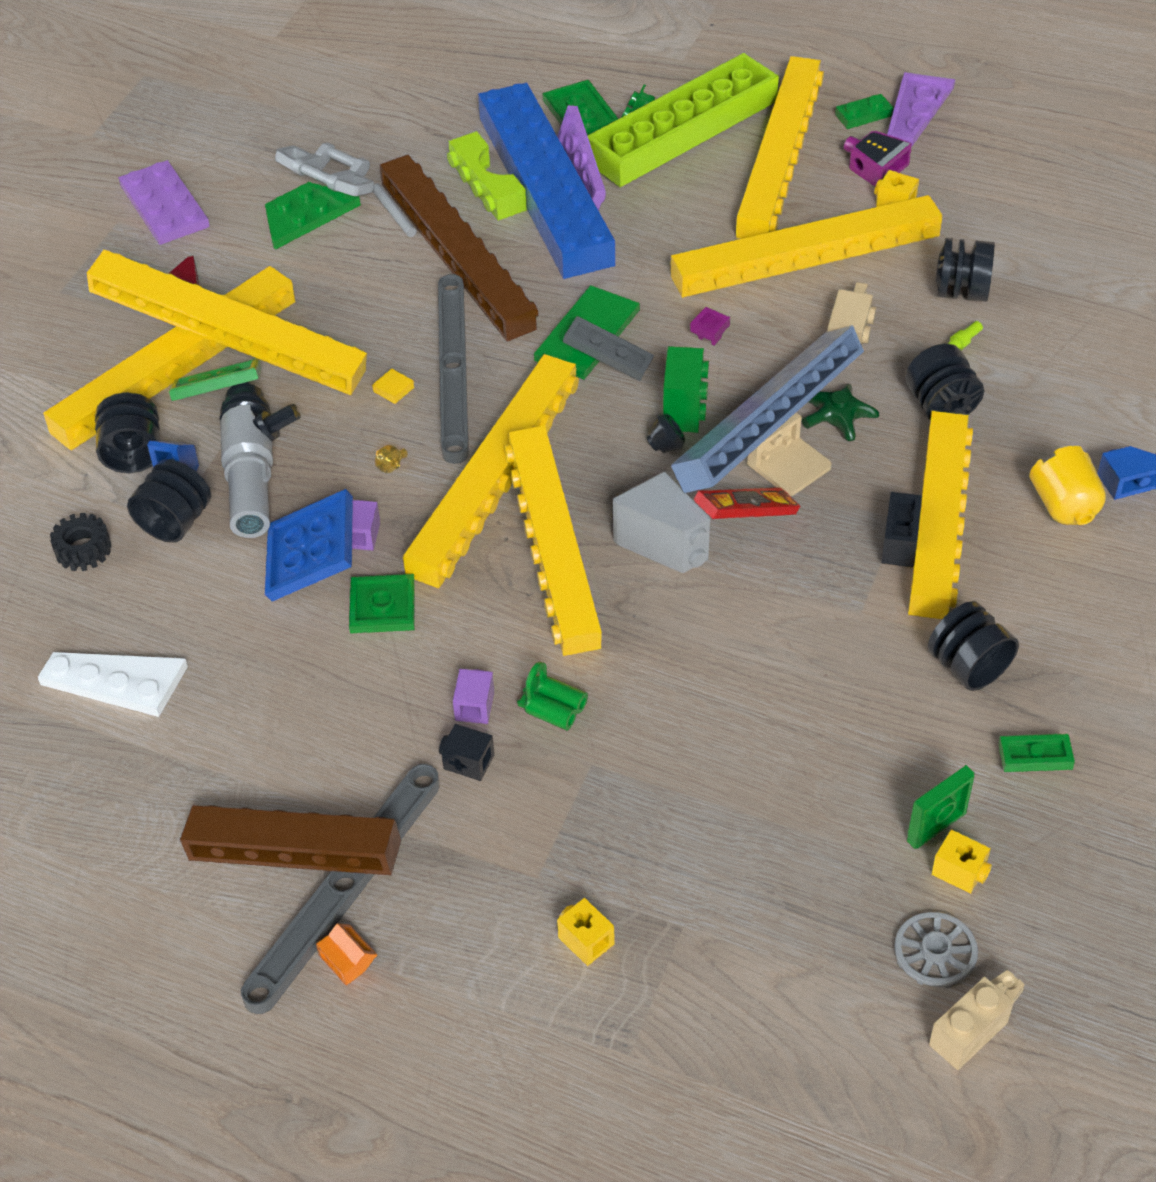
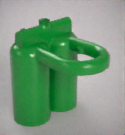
[517,661,588,731]

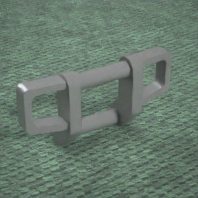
[275,142,374,196]

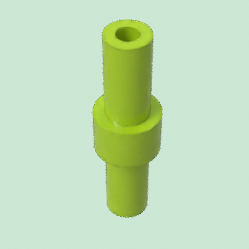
[947,321,983,350]

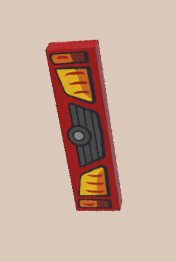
[694,488,800,519]

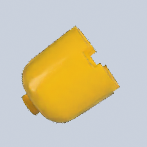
[1029,446,1106,525]

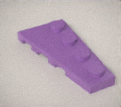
[887,72,955,146]
[557,105,606,211]

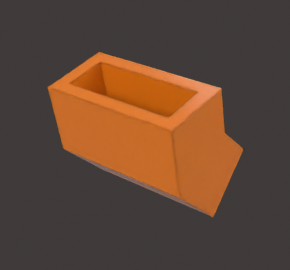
[316,923,378,986]

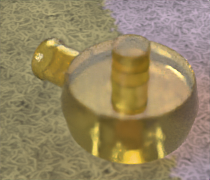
[375,445,408,473]

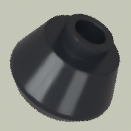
[647,413,685,453]

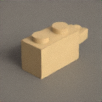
[827,282,876,345]
[929,970,1025,1070]

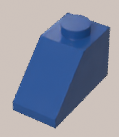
[147,440,199,471]
[1097,446,1156,500]

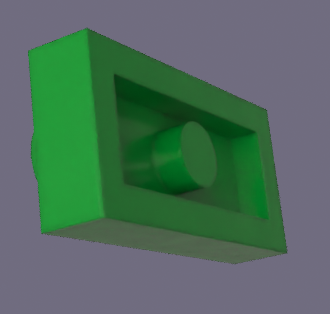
[835,94,894,129]
[998,734,1075,772]

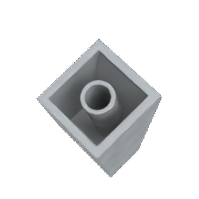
[613,472,710,573]

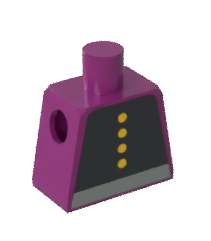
[844,131,912,187]

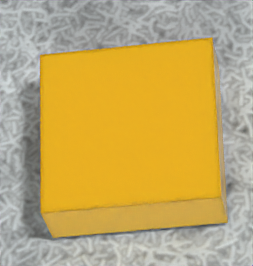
[372,368,414,404]

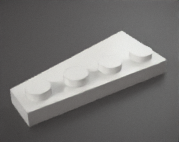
[38,652,188,717]

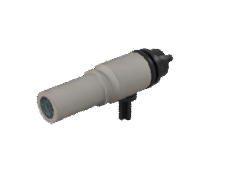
[219,382,301,538]

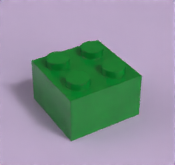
[663,346,709,433]

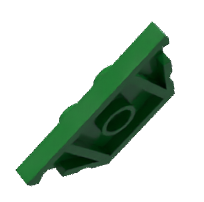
[265,182,361,250]

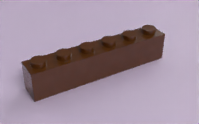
[180,805,401,876]

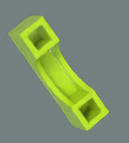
[447,131,527,221]

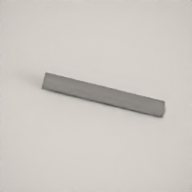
[372,183,417,237]

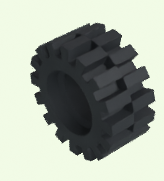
[50,513,112,571]

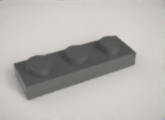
[563,316,654,381]

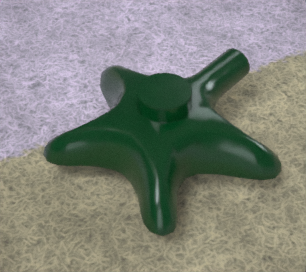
[802,383,880,441]

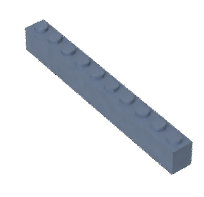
[671,325,864,493]

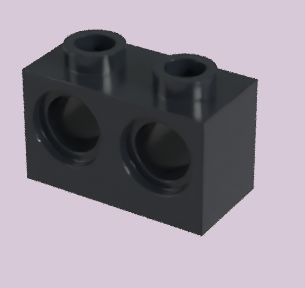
[881,492,922,567]

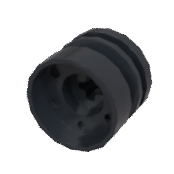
[936,238,995,302]
[905,343,985,420]
[94,392,161,474]
[127,459,211,543]
[928,601,1019,691]

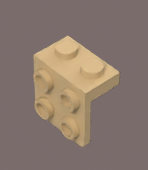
[747,413,832,496]

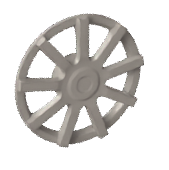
[894,912,978,988]

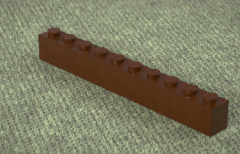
[380,154,539,342]

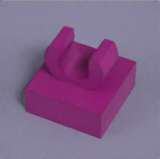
[690,307,730,346]

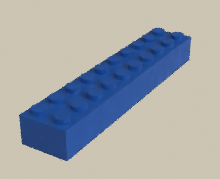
[478,82,615,279]

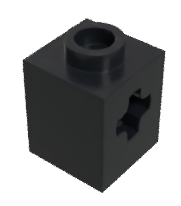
[439,724,494,781]

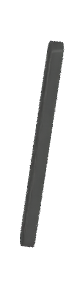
[438,274,469,464]
[241,764,440,1014]

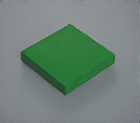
[349,574,415,634]
[907,765,975,849]

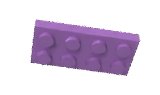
[118,160,210,245]

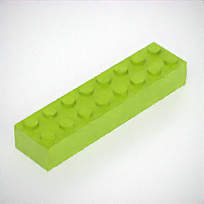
[588,53,779,188]

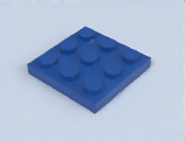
[265,489,353,601]

